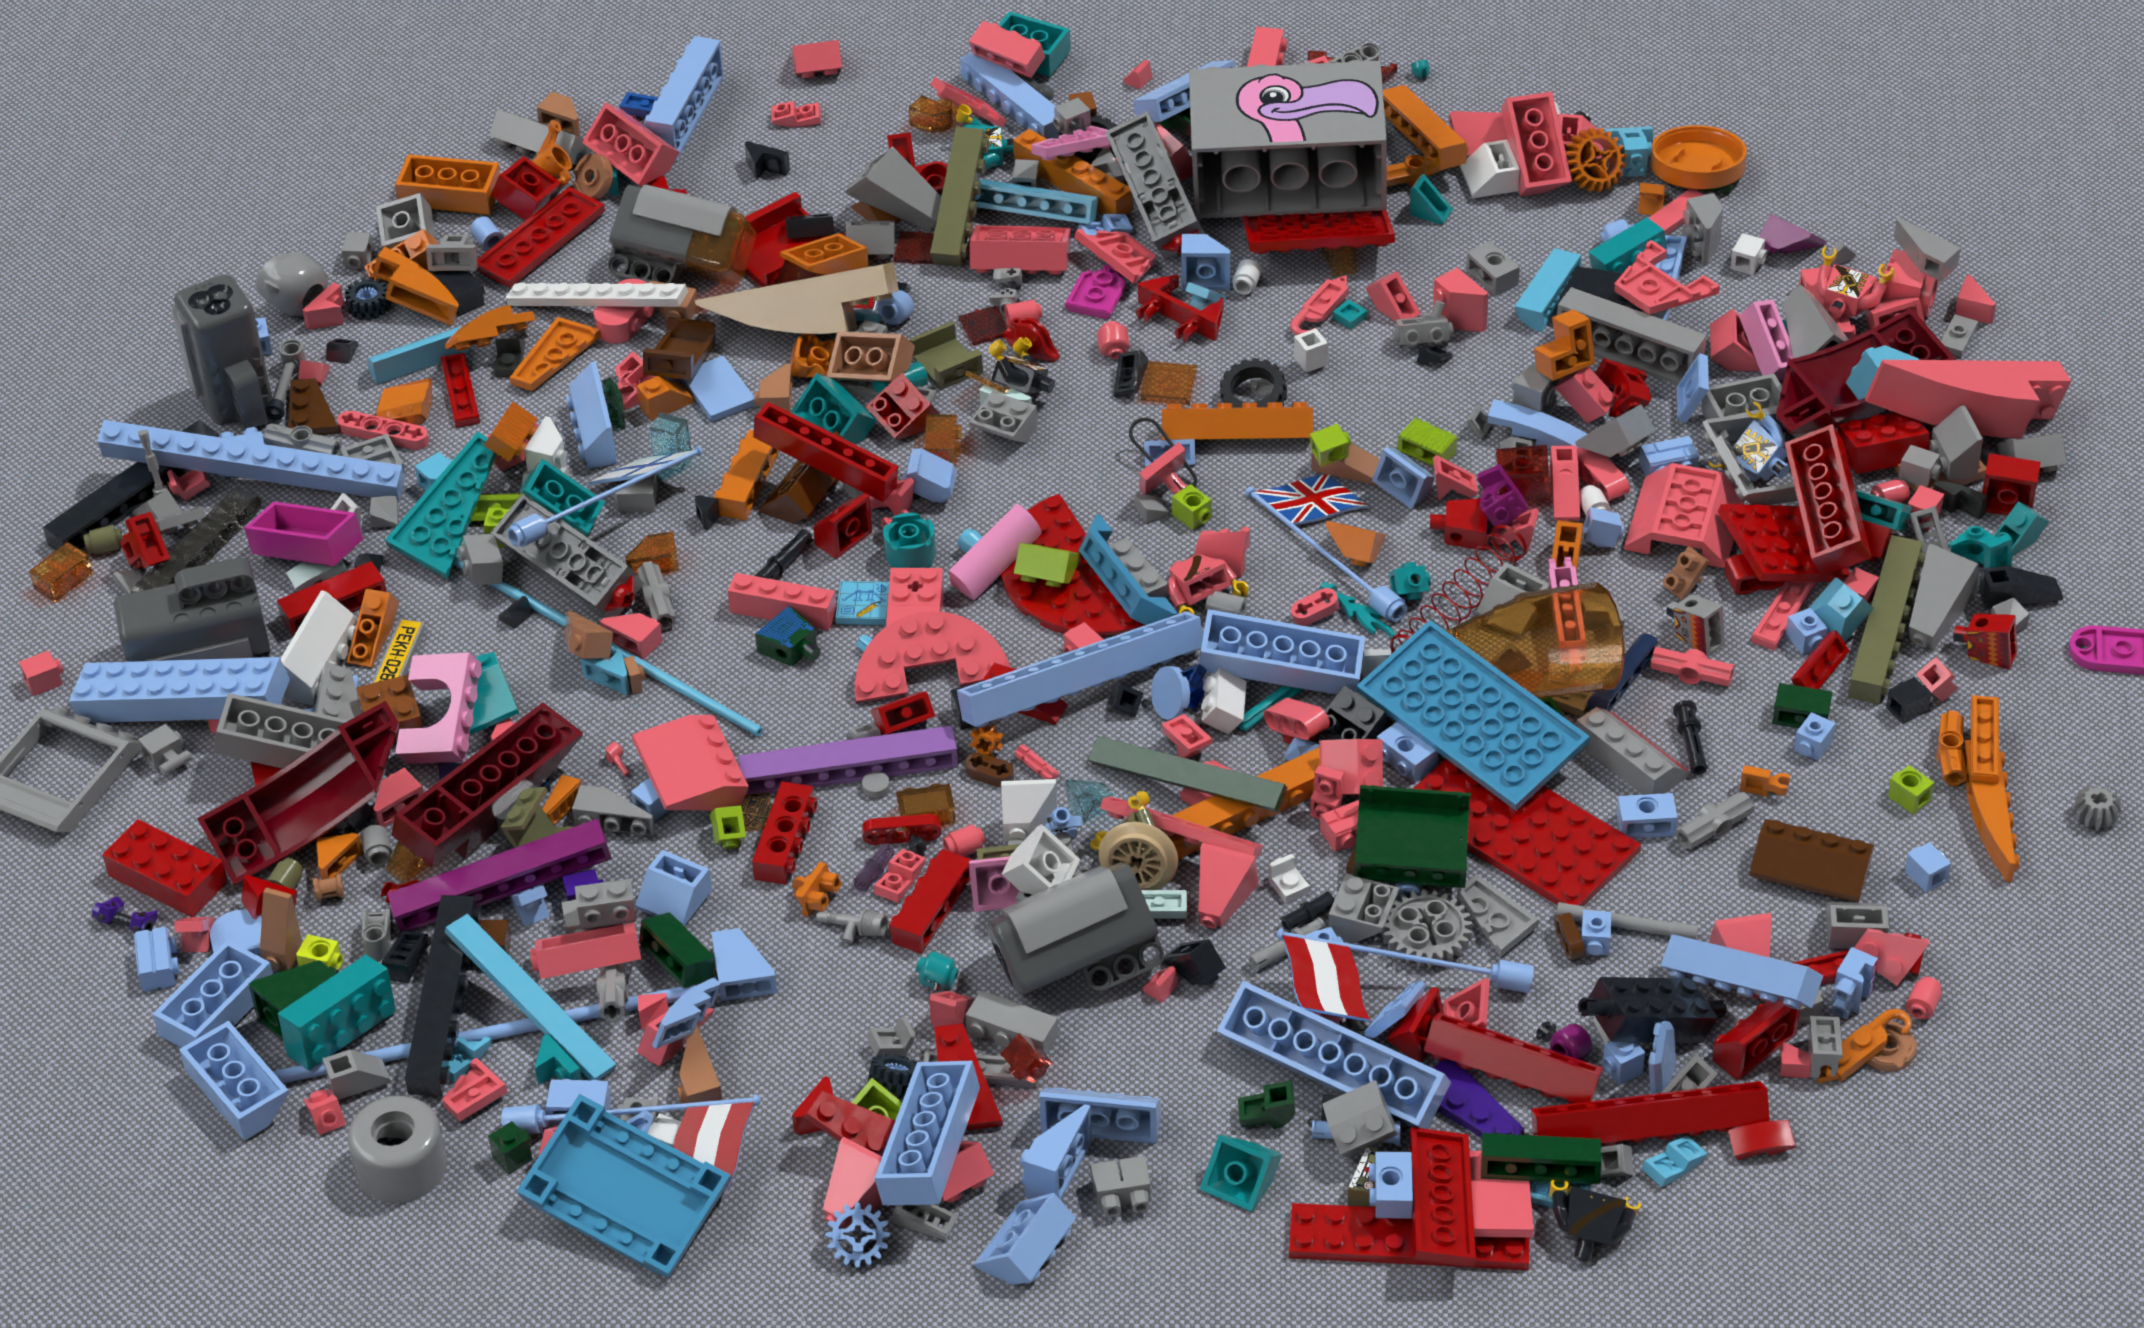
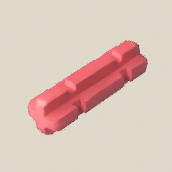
[1015,744,1059,779]

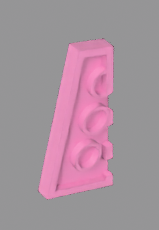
[1032,126,1111,160]

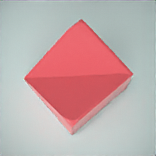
[638,993,669,1029]
[1779,1042,1811,1078]

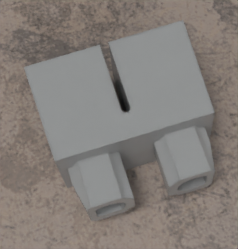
[1090,1156,1151,1218]

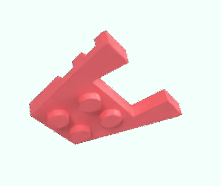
[1614,240,1720,315]

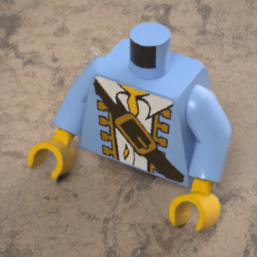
[1708,402,1790,481]

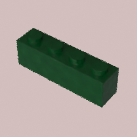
[1481,1133,1602,1185]

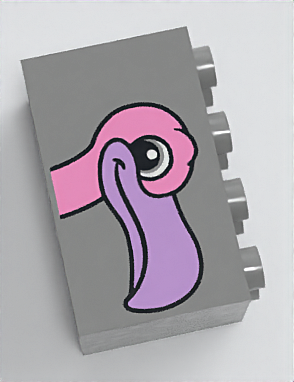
[1189,60,1387,219]

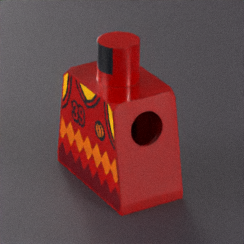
[1953,614,2017,670]

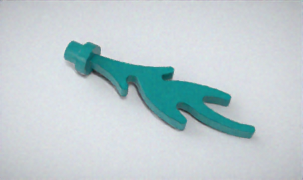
[1319,581,1395,638]

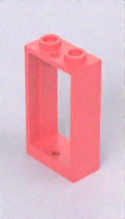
[530,922,641,979]

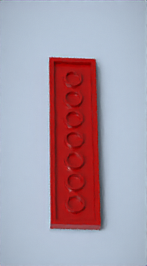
[1289,1203,1530,1270]

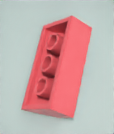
[1501,91,1572,197]
[582,102,680,186]

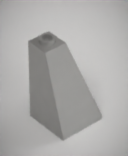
[845,146,941,230]
[1783,285,1849,358]
[1909,543,1978,650]

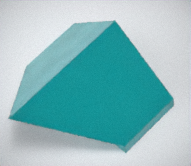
[1410,174,1453,225]

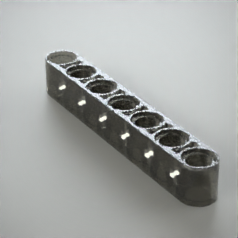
[131,488,261,593]

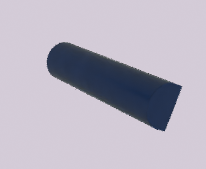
[1587,633,1658,711]

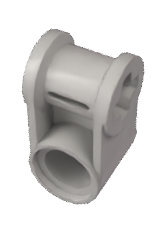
[361,908,393,961]

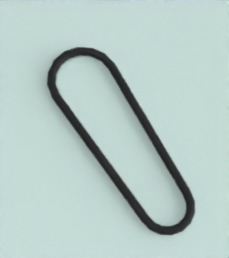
[1129,417,1198,487]

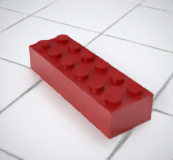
[1785,424,1872,576]

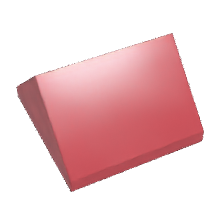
[1443,978,1490,1028]

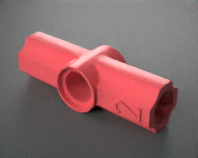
[1651,647,1735,687]

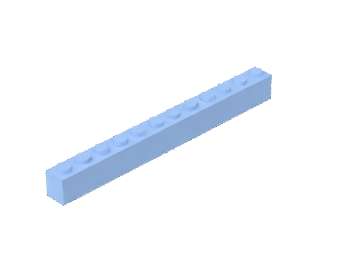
[97,420,405,502]

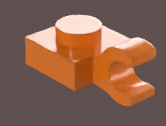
[1740,765,1790,797]

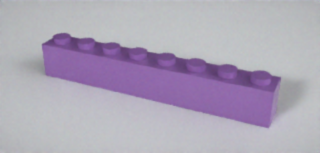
[738,726,958,797]

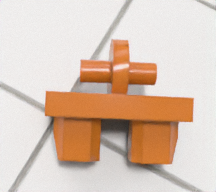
[792,862,842,917]

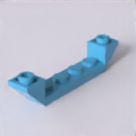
[1079,515,1178,625]

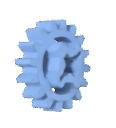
[825,1202,890,1268]

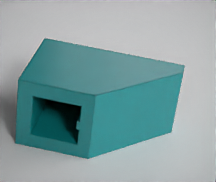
[1994,502,2050,557]

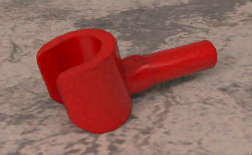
[380,879,418,903]

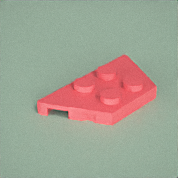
[1074,229,1157,283]

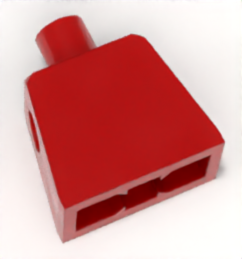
[1429,498,1487,551]

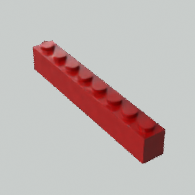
[1531,1081,1770,1146]

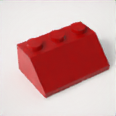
[1712,1000,1801,1081]

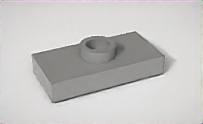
[1941,314,1978,358]

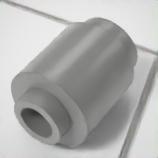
[360,825,392,866]

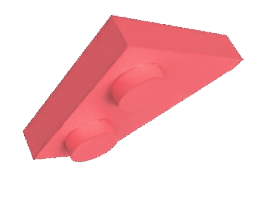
[442,1057,508,1122]

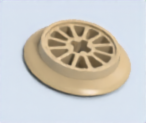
[1098,822,1178,890]

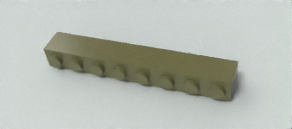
[1848,535,1926,704]

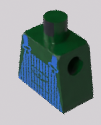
[755,606,821,666]

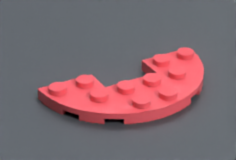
[855,611,1010,703]

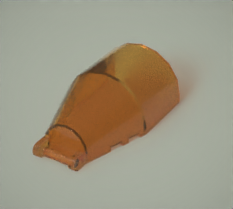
[1445,582,1625,699]

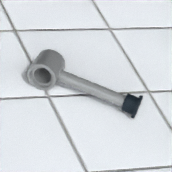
[265,338,307,420]

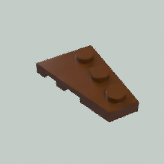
[288,378,340,435]

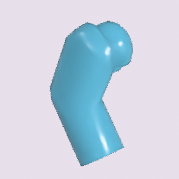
[854,309,882,324]

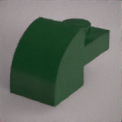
[1238,1080,1295,1129]

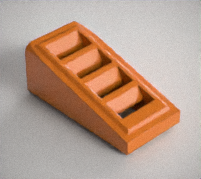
[542,775,582,826]

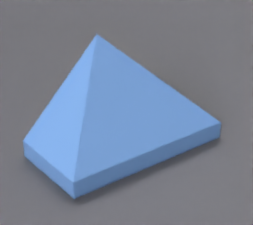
[1144,439,1195,467]

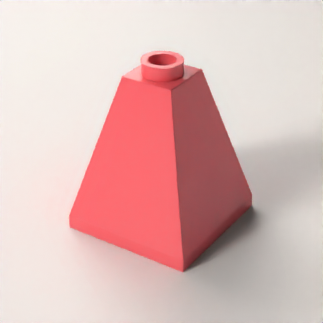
[1199,843,1259,929]
[1709,913,1772,999]
[823,1137,882,1229]

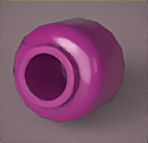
[1549,1023,1593,1060]

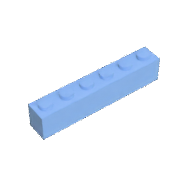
[960,52,1060,139]
[1133,60,1235,122]
[1660,934,1823,1010]

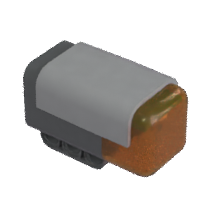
[608,185,756,285]

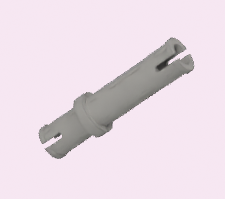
[1248,917,1326,972]

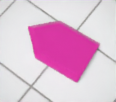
[1065,264,1127,319]

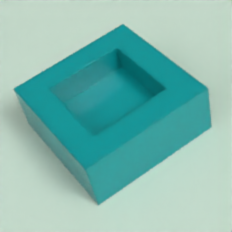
[1333,300,1367,329]

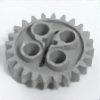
[1381,890,1473,968]

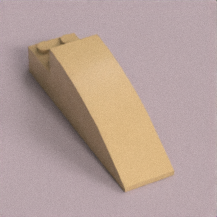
[695,262,899,334]

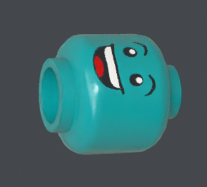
[915,951,959,992]

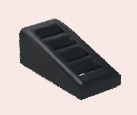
[1114,350,1148,398]
[381,930,429,983]

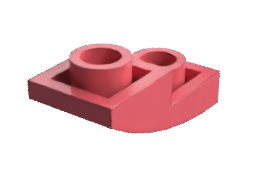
[772,101,822,127]
[1310,765,1344,820]
[874,849,926,903]

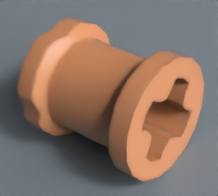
[313,873,345,902]

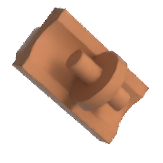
[1662,546,1710,600]

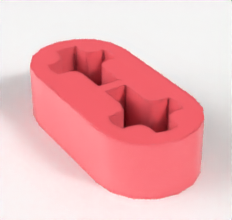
[1291,588,1339,626]

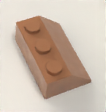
[827,331,915,382]

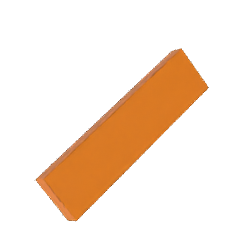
[1970,695,1999,784]

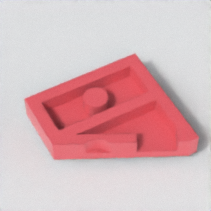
[1854,928,1930,986]

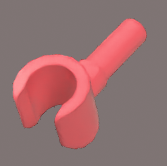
[605,742,630,777]

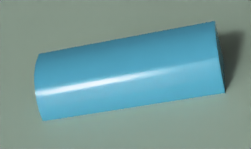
[1515,248,1581,332]
[367,326,468,385]

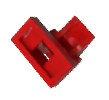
[1595,358,1651,418]
[120,511,171,570]

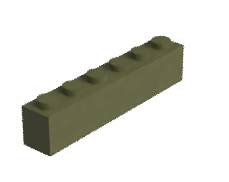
[930,127,989,267]

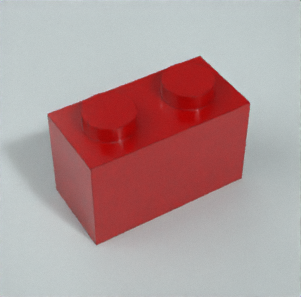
[870,691,935,735]

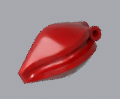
[1003,318,1060,362]

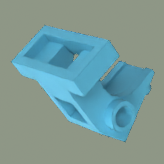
[1605,126,1653,177]

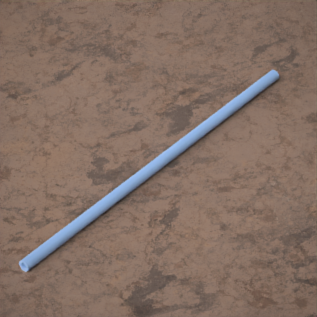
[273,985,696,1083]

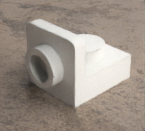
[1269,854,1310,904]

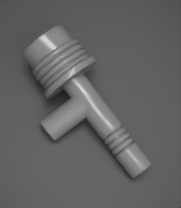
[816,909,889,944]

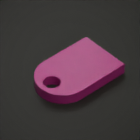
[2068,625,2144,675]

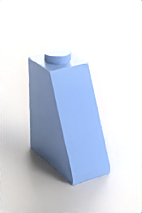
[712,928,777,1001]

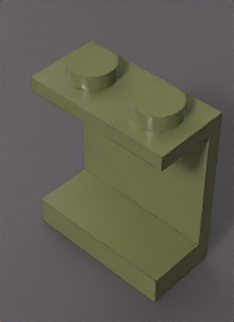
[910,321,983,390]
[500,787,573,848]

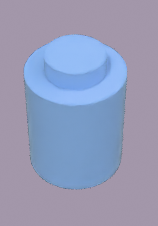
[470,217,504,251]

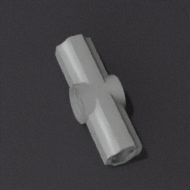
[264,424,342,456]
[637,561,676,631]
[1675,792,1754,850]
[597,963,629,1023]

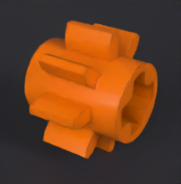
[969,724,1004,756]

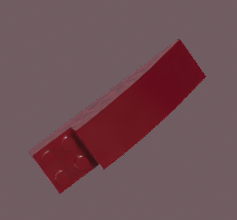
[391,702,583,867]

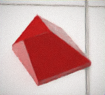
[1387,987,1444,1064]

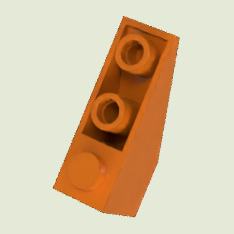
[364,229,439,282]
[346,589,399,668]

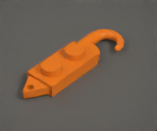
[1817,1009,1912,1083]

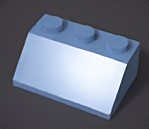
[973,1193,1076,1285]

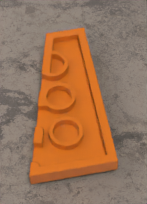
[509,317,601,391]

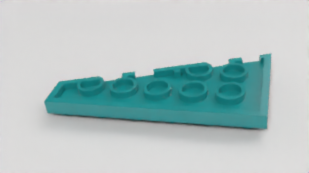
[385,432,497,579]

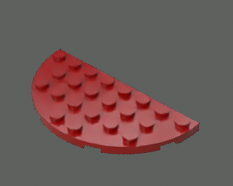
[1000,493,1145,636]

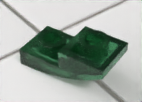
[602,377,626,430]

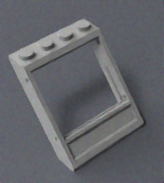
[1702,409,1859,505]
[0,706,141,832]

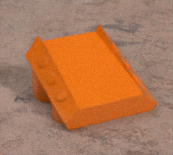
[789,333,835,378]
[376,378,432,425]

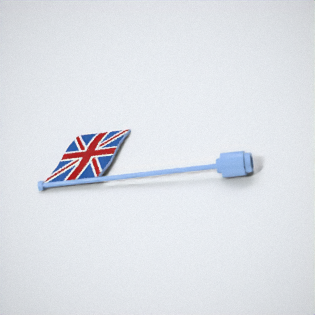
[1245,474,1407,622]

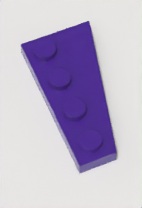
[1433,1059,1525,1138]

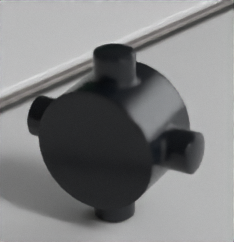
[908,835,927,857]
[1536,1021,1557,1042]

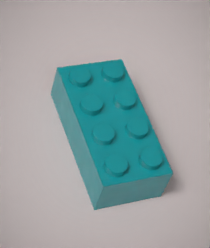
[277,955,396,1070]

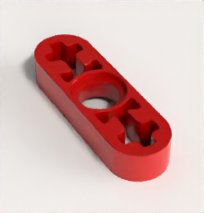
[862,814,942,845]

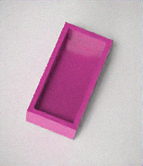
[244,501,363,566]

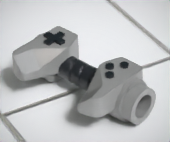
[988,268,1025,314]

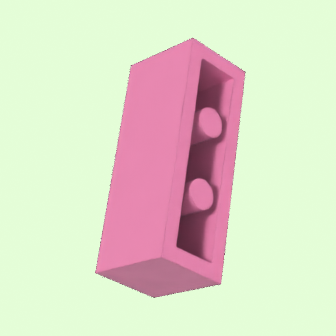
[1739,299,1793,380]

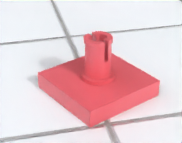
[1139,442,1187,495]

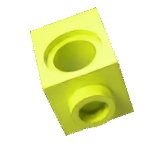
[296,934,343,970]

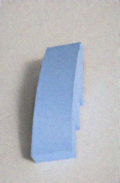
[1487,399,1587,450]
[652,978,721,1049]

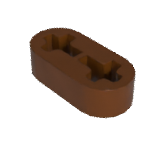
[965,753,1014,787]
[1554,912,1585,961]

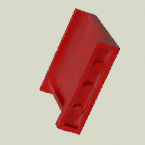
[721,192,845,287]

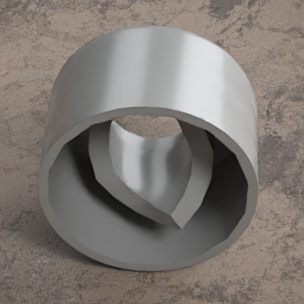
[348,1096,447,1203]

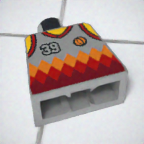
[1666,595,1725,657]

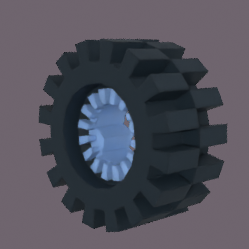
[345,277,391,321]
[868,1054,917,1096]

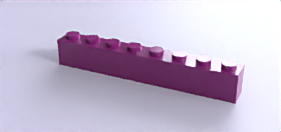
[387,819,612,932]

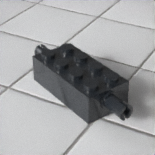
[1578,977,1727,1043]

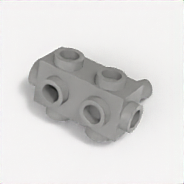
[1392,300,1453,347]

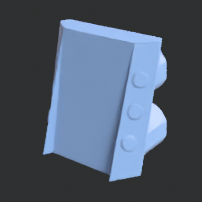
[901,448,957,503]

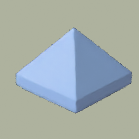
[1283,737,1319,761]

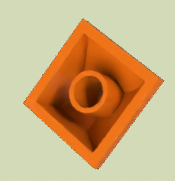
[1325,521,1386,567]

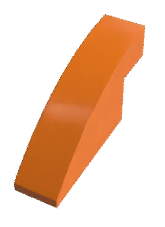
[373,247,459,326]

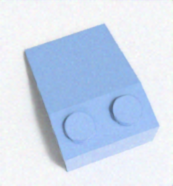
[1020,1104,1092,1200]

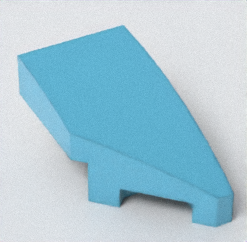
[448,1037,491,1082]

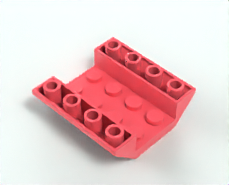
[1624,463,1745,568]

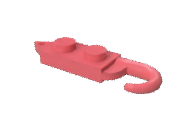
[1290,275,1349,335]

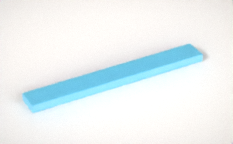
[445,914,616,1081]

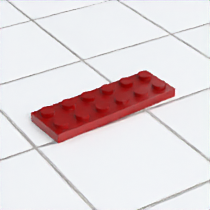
[476,187,605,288]
[1409,1127,1476,1267]

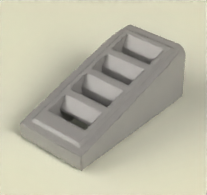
[1909,506,1949,561]
[890,1204,958,1240]

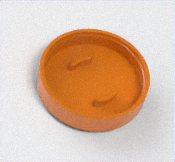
[1650,125,1747,189]

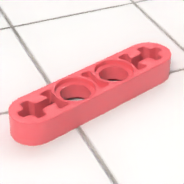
[337,411,429,450]

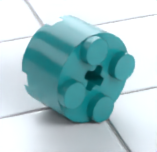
[883,513,936,568]

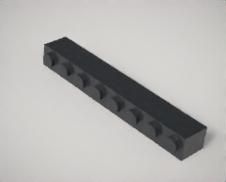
[43,420,219,559]
[405,895,481,1096]

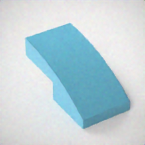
[1641,1135,1708,1187]

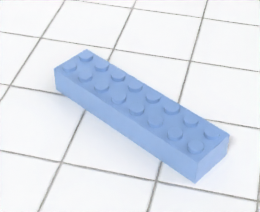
[69,657,290,723]
[1217,981,1451,1129]

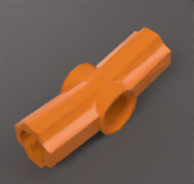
[1387,154,1447,187]
[1936,710,1967,786]

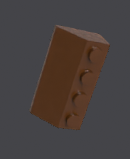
[759,431,844,524]
[1749,819,1874,903]

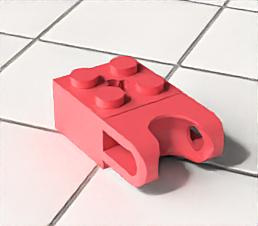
[886,568,944,626]

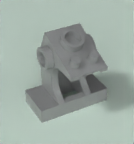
[426,235,478,272]

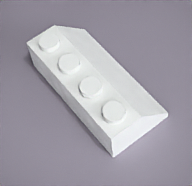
[281,590,356,706]

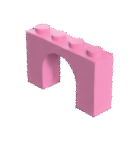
[395,652,482,764]

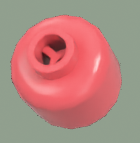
[1096,321,1130,359]

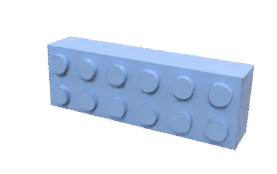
[644,36,724,162]
[1197,609,1365,695]
[875,1061,980,1206]

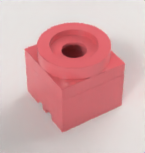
[1880,249,1939,317]

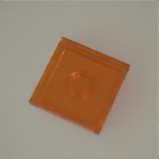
[1141,361,1197,405]

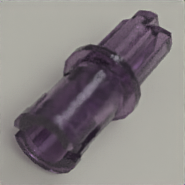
[853,844,895,892]

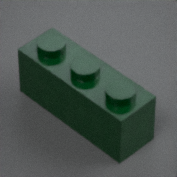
[639,912,715,988]

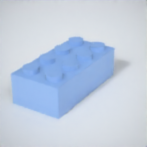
[153,940,273,1048]

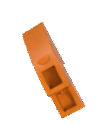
[445,305,536,351]

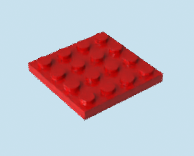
[1717,504,1850,582]

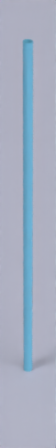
[454,555,763,737]

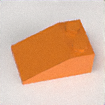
[780,233,868,275]

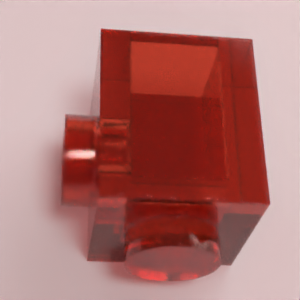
[1000,1033,1053,1083]

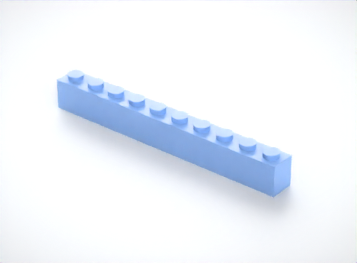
[957,611,1203,727]

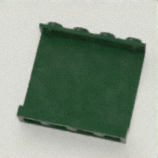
[1354,785,1471,888]

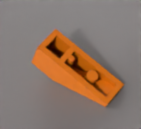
[1548,520,1583,596]

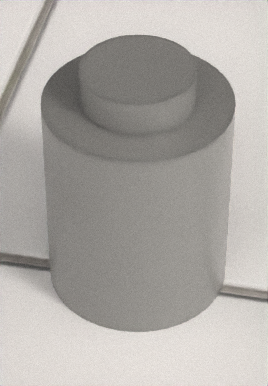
[1205,591,1247,615]

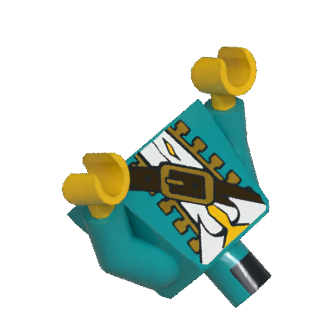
[956,104,1013,170]

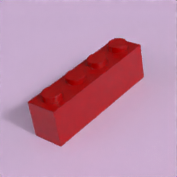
[277,561,387,637]
[889,849,971,954]

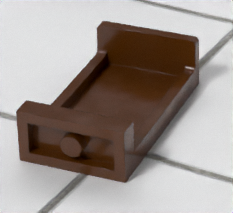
[643,317,715,380]

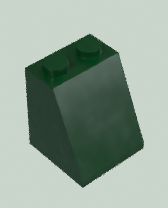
[248,960,338,1042]

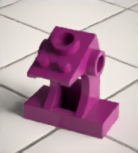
[1477,464,1529,530]

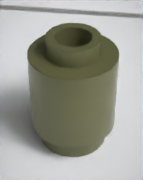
[84,525,123,555]
[266,858,303,889]

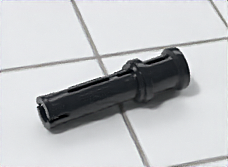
[1673,700,1708,775]

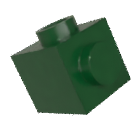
[488,1121,533,1175]

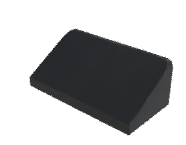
[785,213,834,239]

